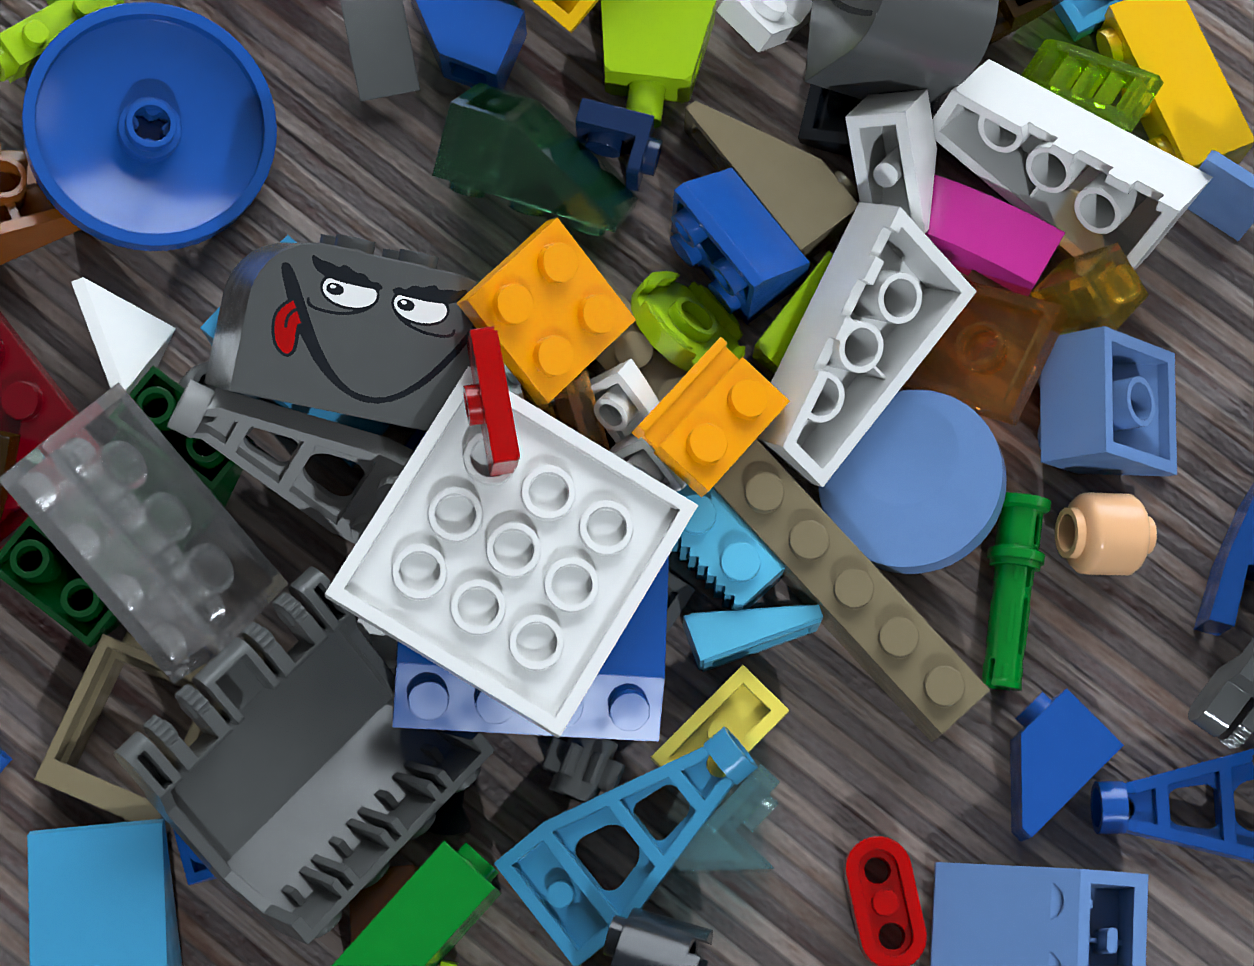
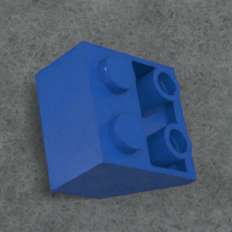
[670,168,810,325]

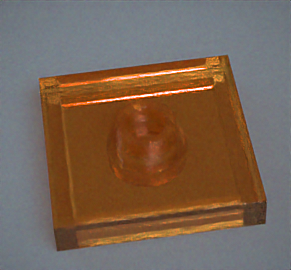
[902,280,1068,426]

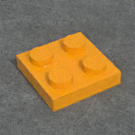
[457,217,636,405]

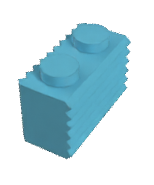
[672,485,786,610]

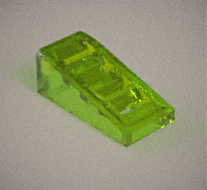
[1021,39,1164,132]

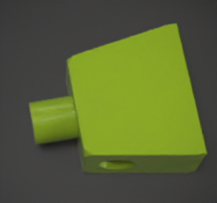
[600,0,717,128]

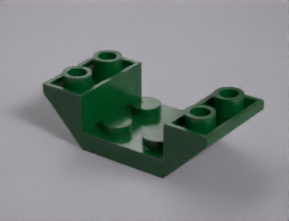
[0,365,255,648]

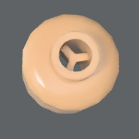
[1055,492,1157,576]

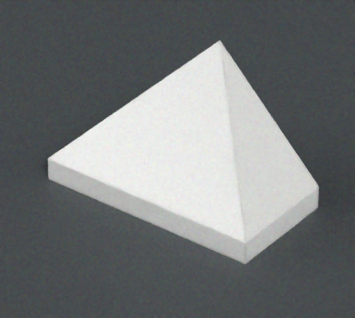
[71,277,176,404]

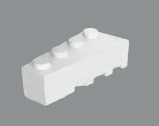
[932,59,1213,291]
[756,202,977,487]

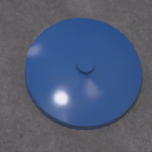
[21,2,277,251]

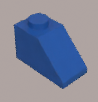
[1010,688,1124,842]

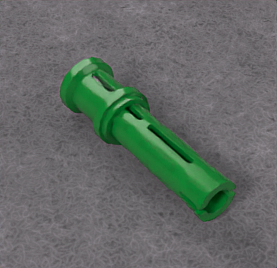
[981,492,1051,691]

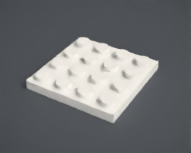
[325,366,698,738]

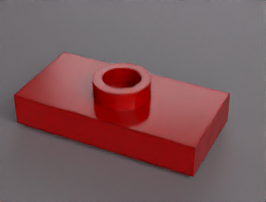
[463,326,520,476]

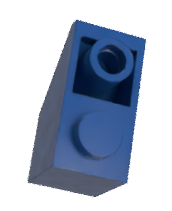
[411,0,527,98]

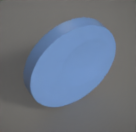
[818,389,1007,574]

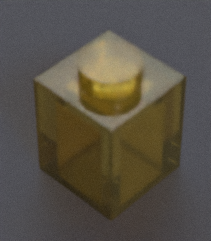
[1030,242,1149,336]

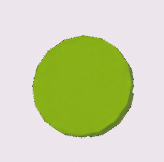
[631,271,745,372]

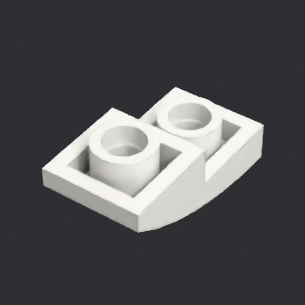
[578,359,687,492]

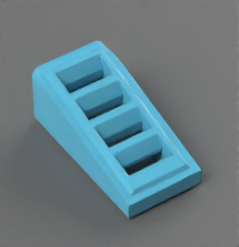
[682,604,823,672]

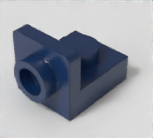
[576,98,663,192]

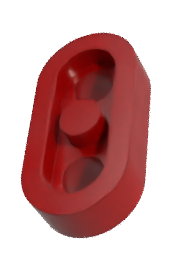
[843,836,927,966]

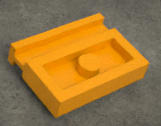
[632,337,790,498]

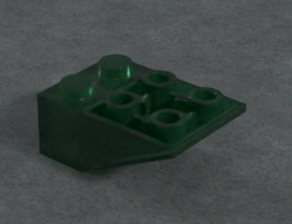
[432,83,638,236]

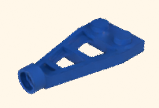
[1090,748,1254,864]

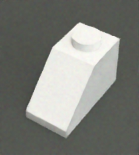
[845,89,937,233]

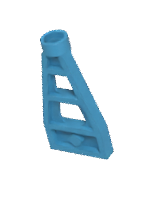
[494,727,758,966]

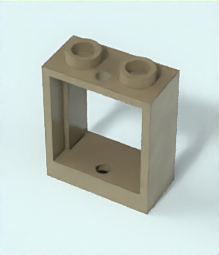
[34,631,207,836]

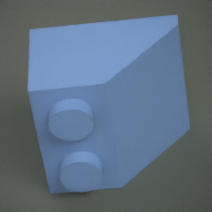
[1037,326,1177,476]

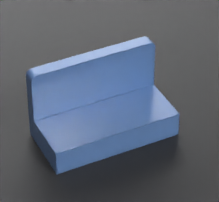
[1187,150,1254,241]

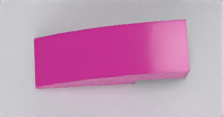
[925,175,1066,300]

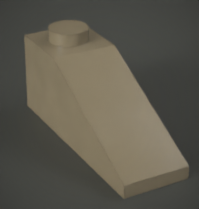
[684,100,859,260]

